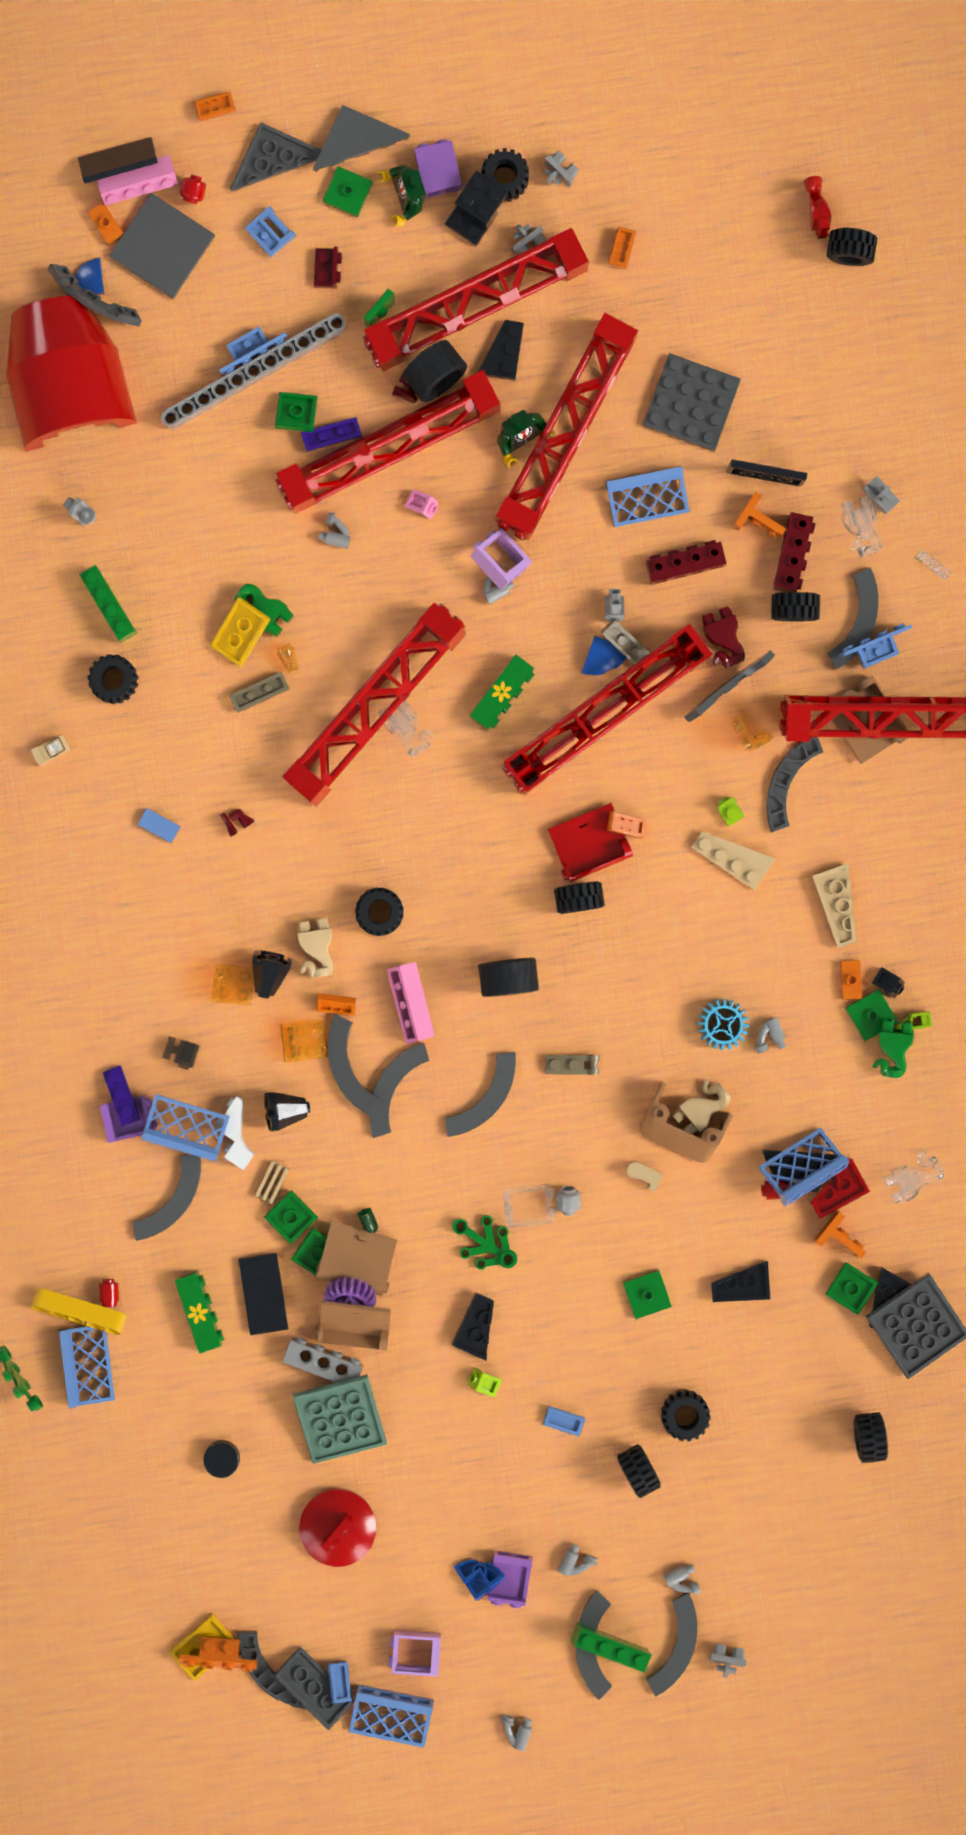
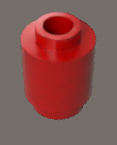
[761,1180,789,1200]
[99,1279,119,1307]

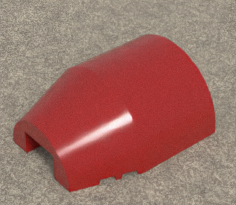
[6,295,137,452]

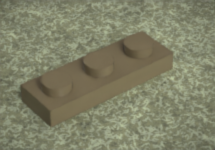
[601,618,650,669]
[229,672,290,713]

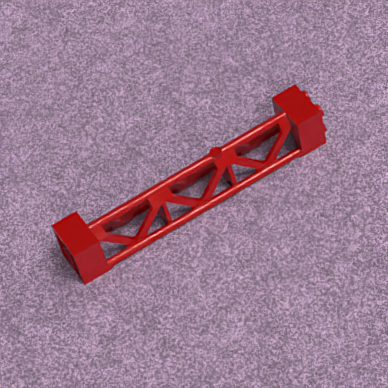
[363,227,589,372]
[495,312,639,541]
[275,370,501,514]
[282,602,467,807]
[502,623,713,795]
[779,695,966,742]

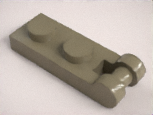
[546,1055,599,1075]

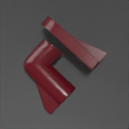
[391,372,417,403]
[220,809,255,837]

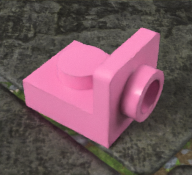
[405,489,439,519]

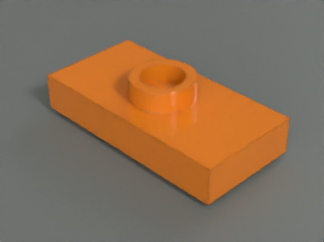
[194,91,236,122]
[88,202,124,246]
[608,226,636,269]
[607,811,646,839]
[840,960,862,1000]
[316,993,356,1016]

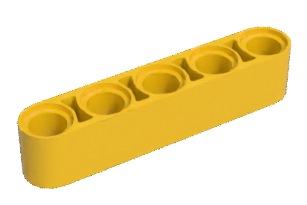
[31,1288,127,1335]

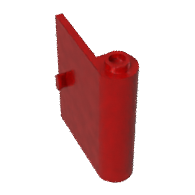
[548,803,634,883]

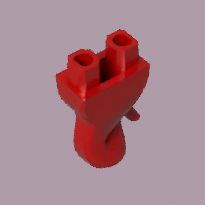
[804,176,832,239]

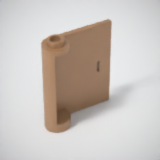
[832,675,908,764]
[315,1221,397,1296]
[315,1301,391,1350]

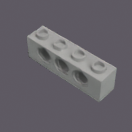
[283,1337,363,1382]

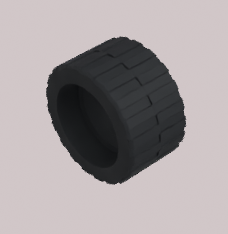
[403,340,467,402]
[478,958,539,997]

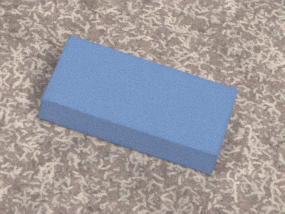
[138,808,181,843]
[543,1406,585,1436]
[327,1661,352,1704]

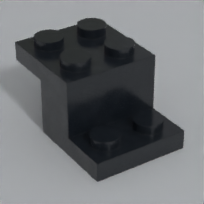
[445,170,508,247]

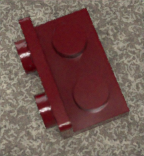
[314,246,342,289]

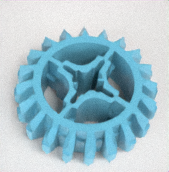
[697,999,749,1050]

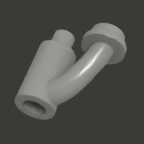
[318,512,351,549]
[483,577,515,605]
[754,1017,786,1054]
[558,1543,597,1576]
[663,1564,702,1596]
[500,1714,532,1751]

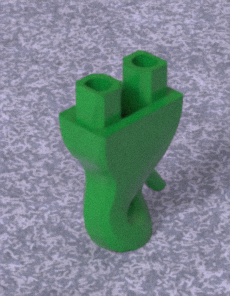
[234,583,294,637]
[872,1018,914,1078]

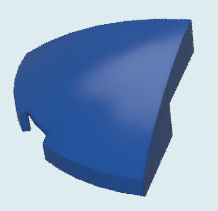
[67,258,105,296]
[581,636,627,675]
[454,1560,506,1601]

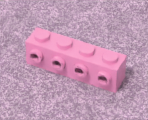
[97,155,178,205]
[387,962,435,1044]

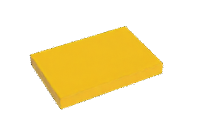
[210,597,271,667]
[169,1614,235,1682]

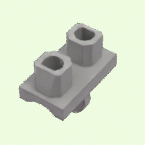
[544,151,578,187]
[511,224,546,254]
[862,476,900,515]
[63,497,96,527]
[604,589,625,622]
[709,1644,747,1678]

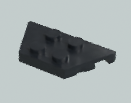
[762,1150,836,1192]

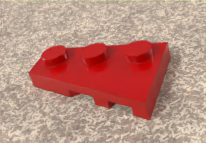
[810,1158,870,1219]

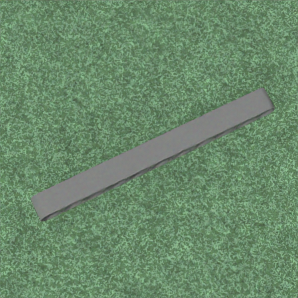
[161,314,346,430]

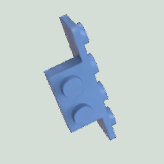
[219,326,288,376]
[838,623,912,669]

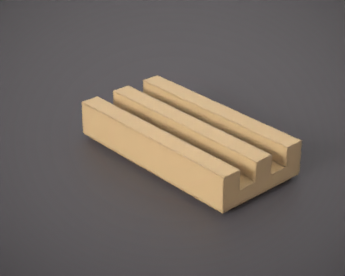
[255,1161,289,1204]

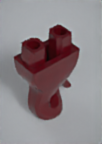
[702,606,745,668]

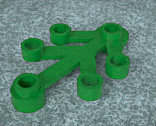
[453,1215,517,1270]
[0,1345,43,1412]

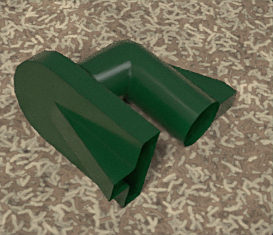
[357,1207,378,1233]

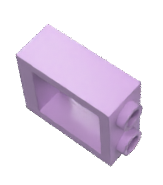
[470,528,532,590]
[388,1630,441,1677]

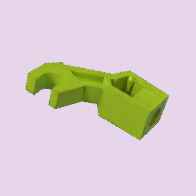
[895,1011,932,1030]

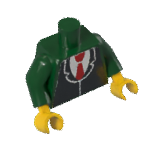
[377,164,426,227]
[497,410,557,469]

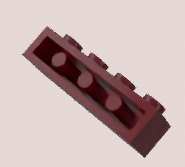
[773,512,816,592]
[646,540,727,585]

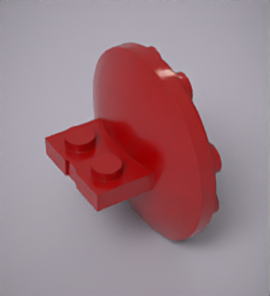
[299,1489,376,1567]

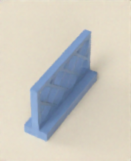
[605,466,690,527]
[142,1094,230,1162]
[758,1127,849,1207]
[59,1326,115,1408]
[349,1685,434,1748]

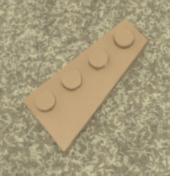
[691,832,776,890]
[812,863,856,948]

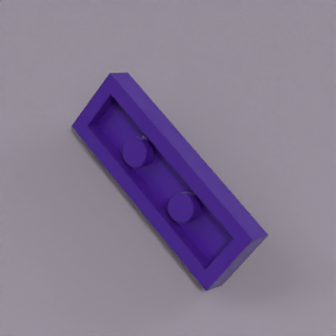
[301,417,362,452]
[102,1065,141,1126]

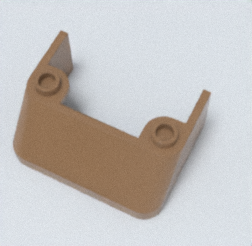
[640,1082,733,1163]

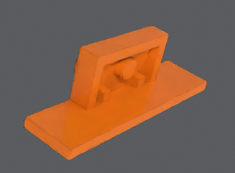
[179,1637,257,1672]

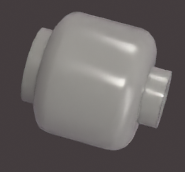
[556,1186,581,1216]

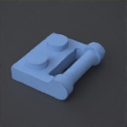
[245,206,296,258]

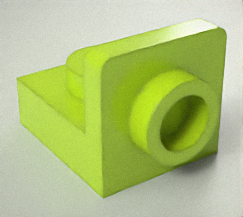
[716,796,745,827]
[468,1368,502,1397]

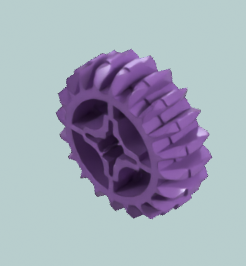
[324,1276,376,1307]

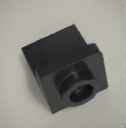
[872,967,905,998]

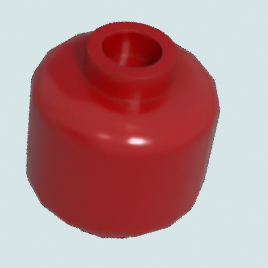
[180,174,207,204]

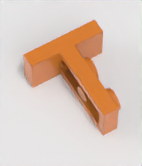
[733,492,786,538]
[814,1210,866,1259]

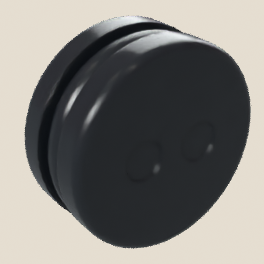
[203,1440,240,1478]

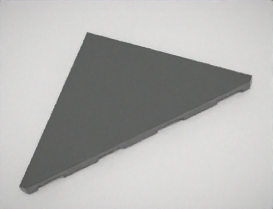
[313,105,410,172]
[230,122,321,192]

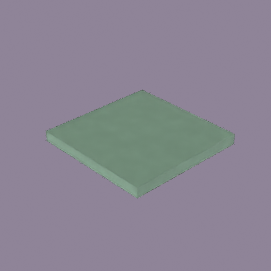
[293,1374,387,1464]

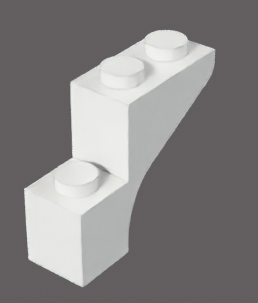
[215,1096,255,1170]

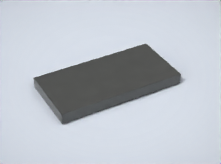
[273,1646,355,1730]

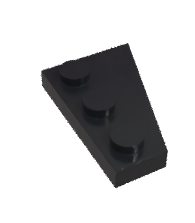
[479,320,524,381]
[711,1261,770,1302]
[868,1267,910,1328]
[451,1292,494,1361]

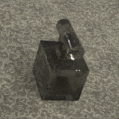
[162,1036,201,1070]

